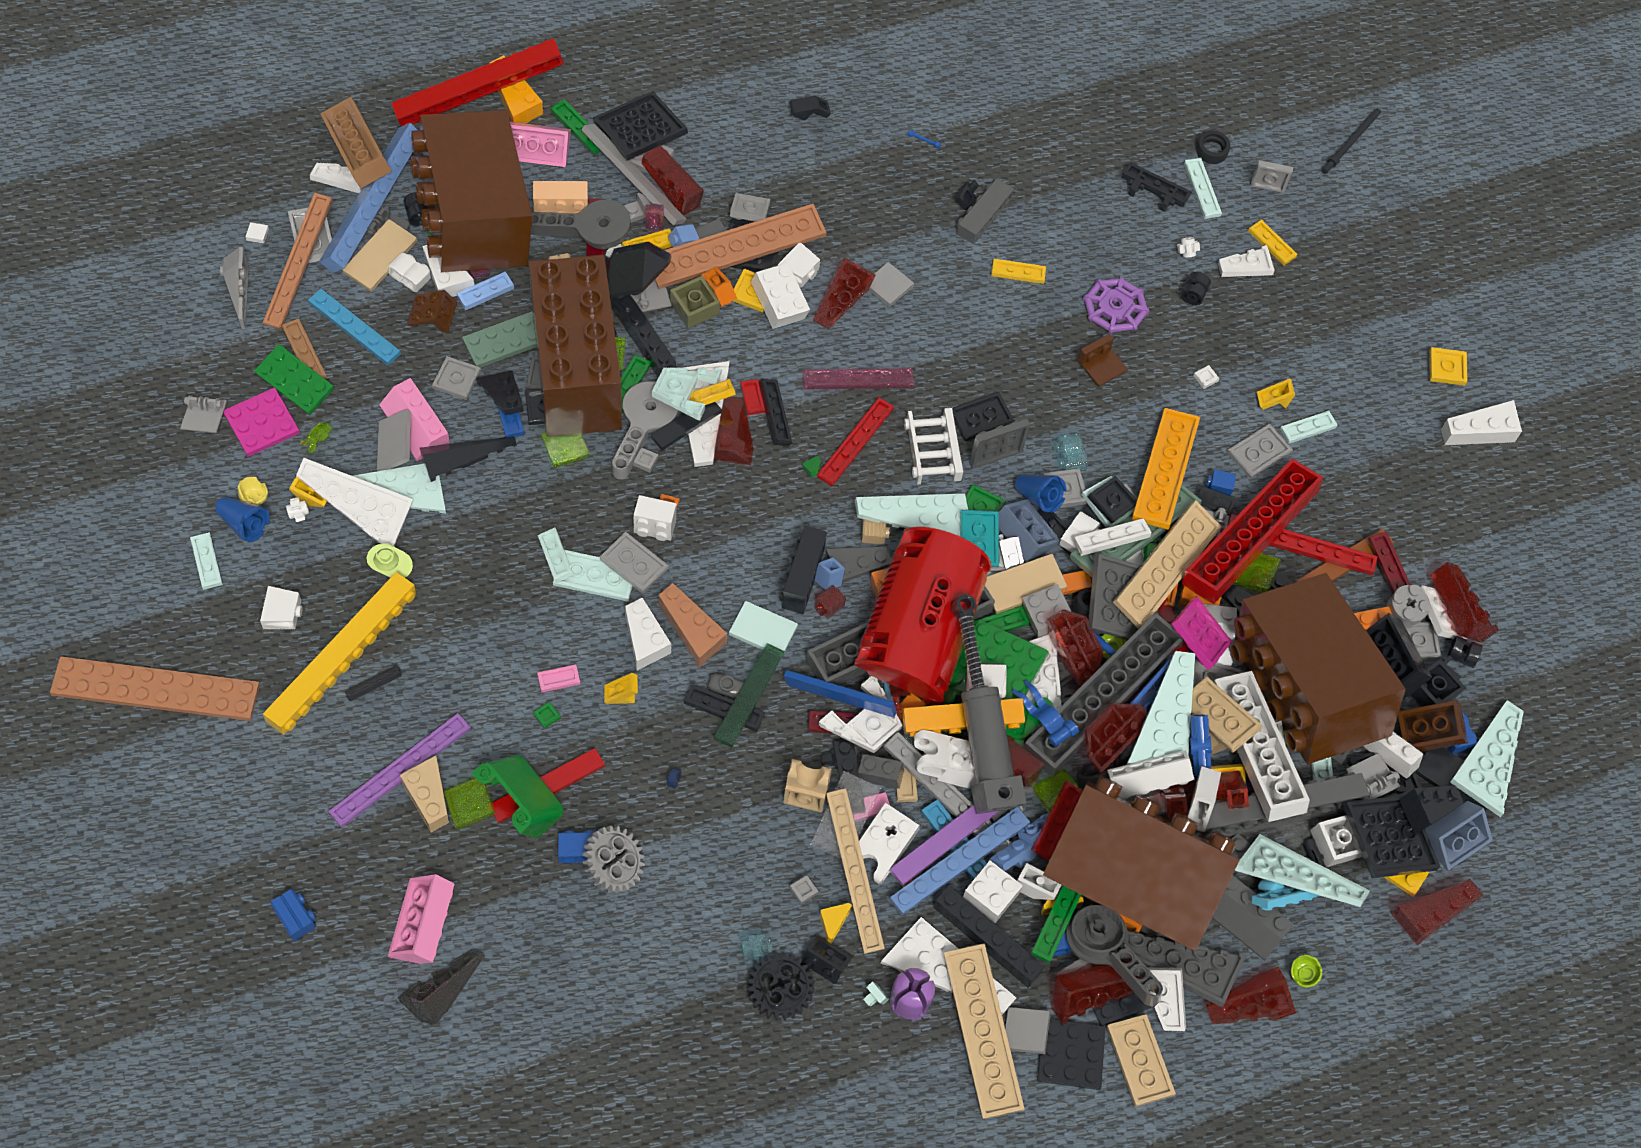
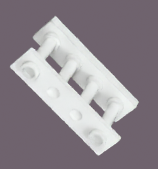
[904,408,963,484]

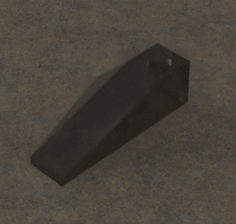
[398,949,485,1025]

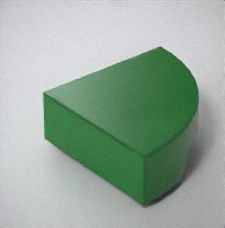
[802,456,821,478]

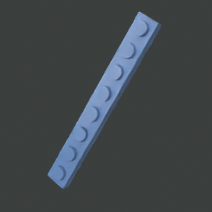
[890,807,1030,915]

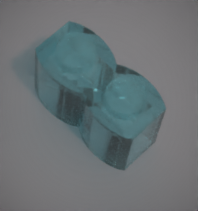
[1054,433,1088,472]

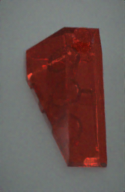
[813,258,876,329]
[714,396,754,465]
[1206,967,1296,1024]

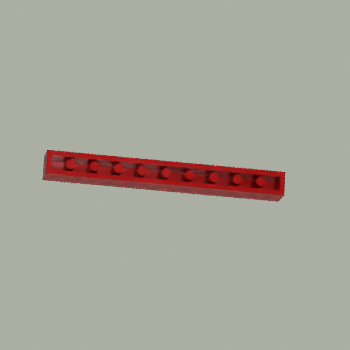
[391,38,564,127]

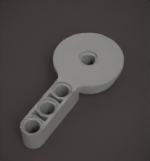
[612,381,678,479]

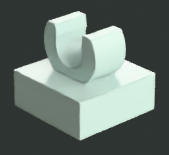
[863,982,889,1006]

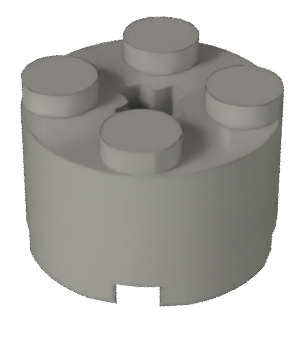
[1387,584,1431,628]

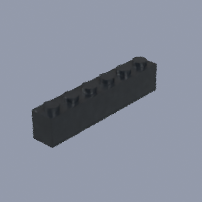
[610,294,676,378]
[934,886,1045,988]

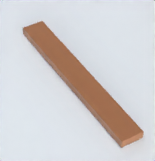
[263,193,333,330]

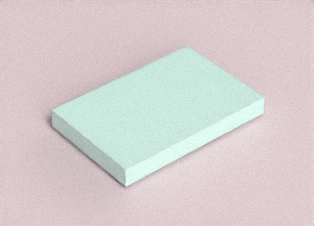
[729,601,798,658]

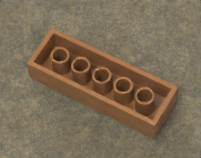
[320,97,392,189]

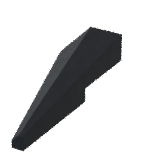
[419,436,517,482]

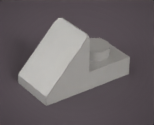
[624,193,660,222]

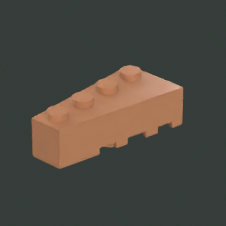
[659,583,727,667]

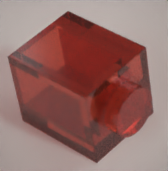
[815,585,846,620]

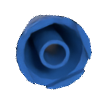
[1015,475,1067,512]
[215,497,270,542]

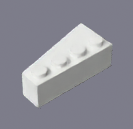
[1441,400,1522,445]

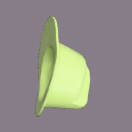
[367,543,413,578]

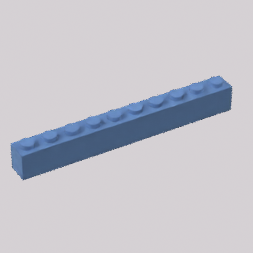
[319,123,417,273]

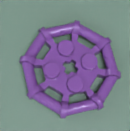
[1083,277,1149,334]

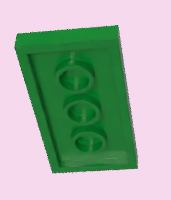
[254,344,335,415]

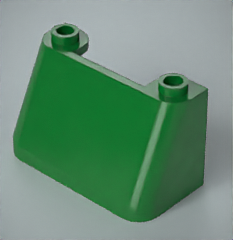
[472,755,564,839]

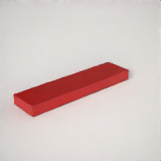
[1031,781,1083,861]

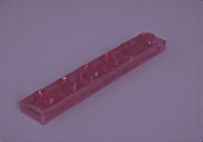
[803,368,914,389]

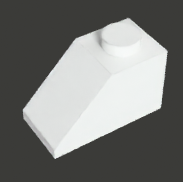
[1017,863,1062,900]

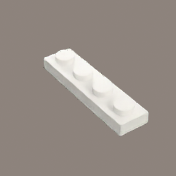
[1073,518,1152,556]

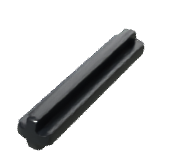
[345,666,402,701]

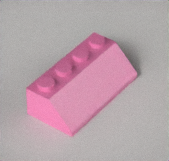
[510,122,571,167]
[379,378,450,461]
[388,874,454,964]

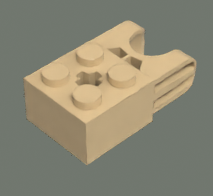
[783,759,832,813]

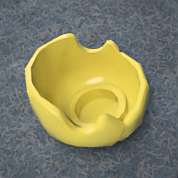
[238,477,268,506]

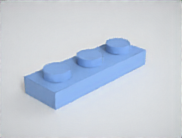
[457,272,514,311]

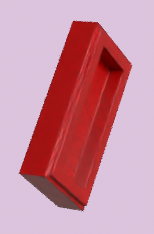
[740,379,766,416]

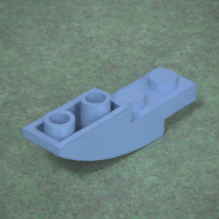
[989,813,1049,871]

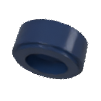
[667,767,682,789]

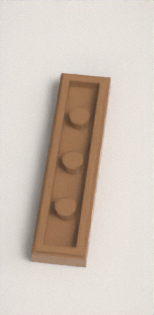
[282,318,327,379]

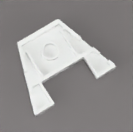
[819,676,903,753]

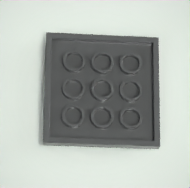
[1088,554,1159,640]

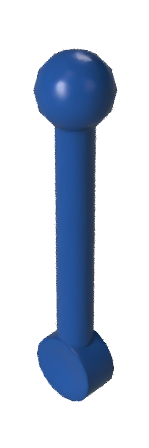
[908,130,941,148]

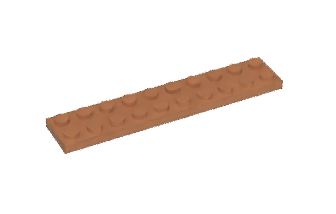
[655,204,826,289]
[50,657,260,721]

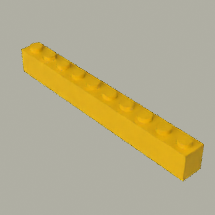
[263,572,416,735]

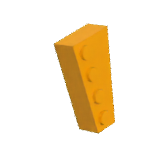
[489,55,543,124]

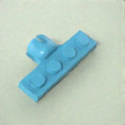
[1252,879,1320,910]

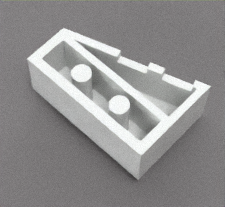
[625,598,671,671]

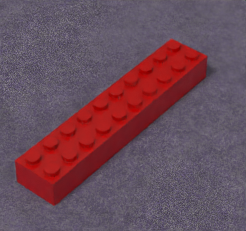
[1182,459,1323,605]

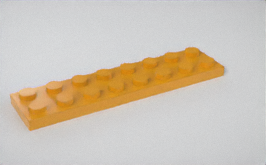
[1132,408,1200,530]

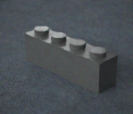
[956,179,1014,244]

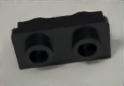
[801,935,852,984]

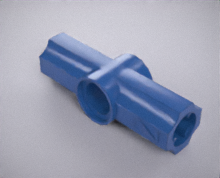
[1190,714,1212,776]

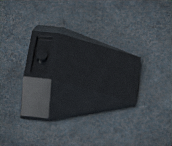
[605,241,672,299]

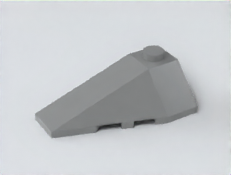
[220,247,249,329]

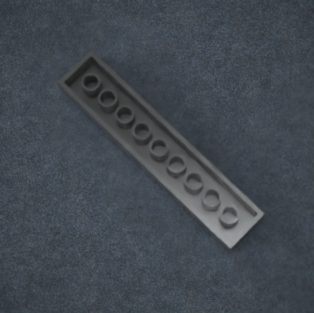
[806,586,995,685]
[1023,613,1184,777]
[1168,772,1370,839]

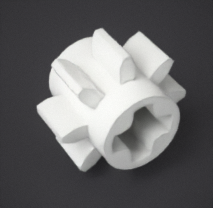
[1177,237,1200,257]
[286,497,309,522]

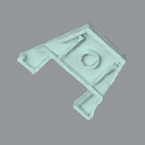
[652,368,722,420]

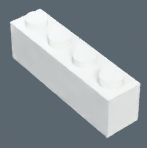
[1363,732,1423,779]
[1107,750,1194,799]

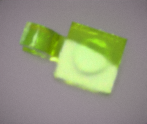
[300,422,333,453]

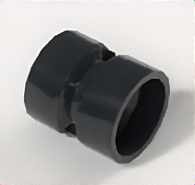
[403,192,428,226]
[1181,272,1211,306]
[1447,636,1483,668]

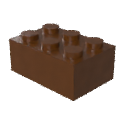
[1398,700,1468,752]

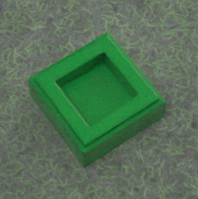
[533,702,561,729]

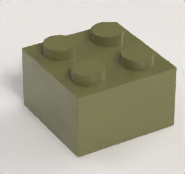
[670,276,720,329]

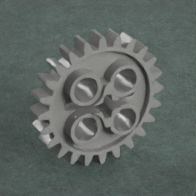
[582,826,645,893]

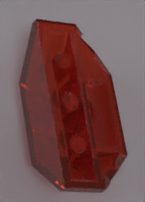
[1047,609,1103,687]
[1085,703,1148,773]

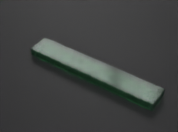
[714,643,785,748]

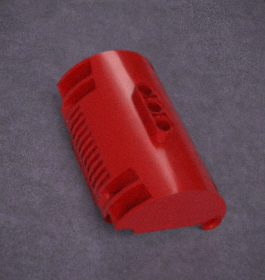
[854,527,992,706]

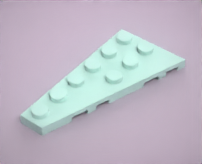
[353,464,446,514]
[855,494,968,536]
[1127,651,1195,765]
[1450,700,1524,817]
[1235,834,1370,907]

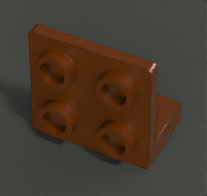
[407,290,457,333]
[1077,334,1127,387]

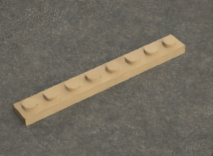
[826,788,885,954]

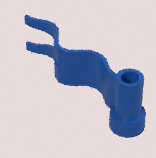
[1011,680,1079,747]

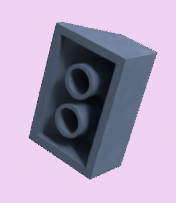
[999,499,1061,563]
[1425,801,1493,870]

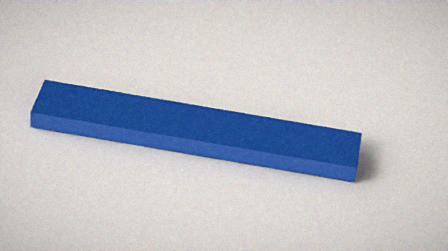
[784,670,897,718]

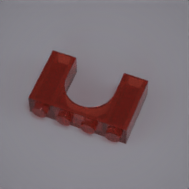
[1160,770,1249,817]

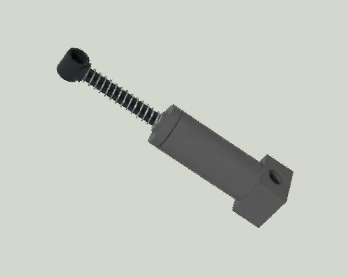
[951,594,1034,814]

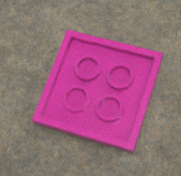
[223,388,300,457]
[1172,596,1232,670]

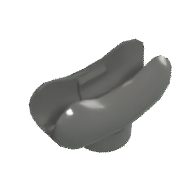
[707,674,746,699]

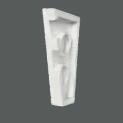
[310,163,362,193]
[1218,245,1274,277]
[1420,585,1468,639]
[1147,967,1186,1031]

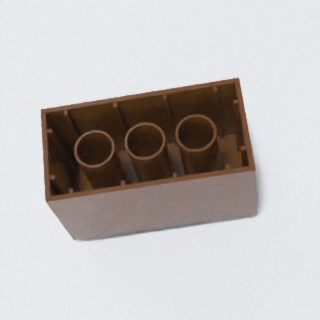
[411,110,532,273]
[529,255,622,437]
[1229,573,1406,765]
[1043,776,1240,951]

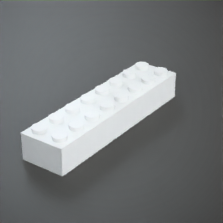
[1214,671,1310,822]

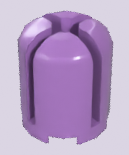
[890,968,935,1020]

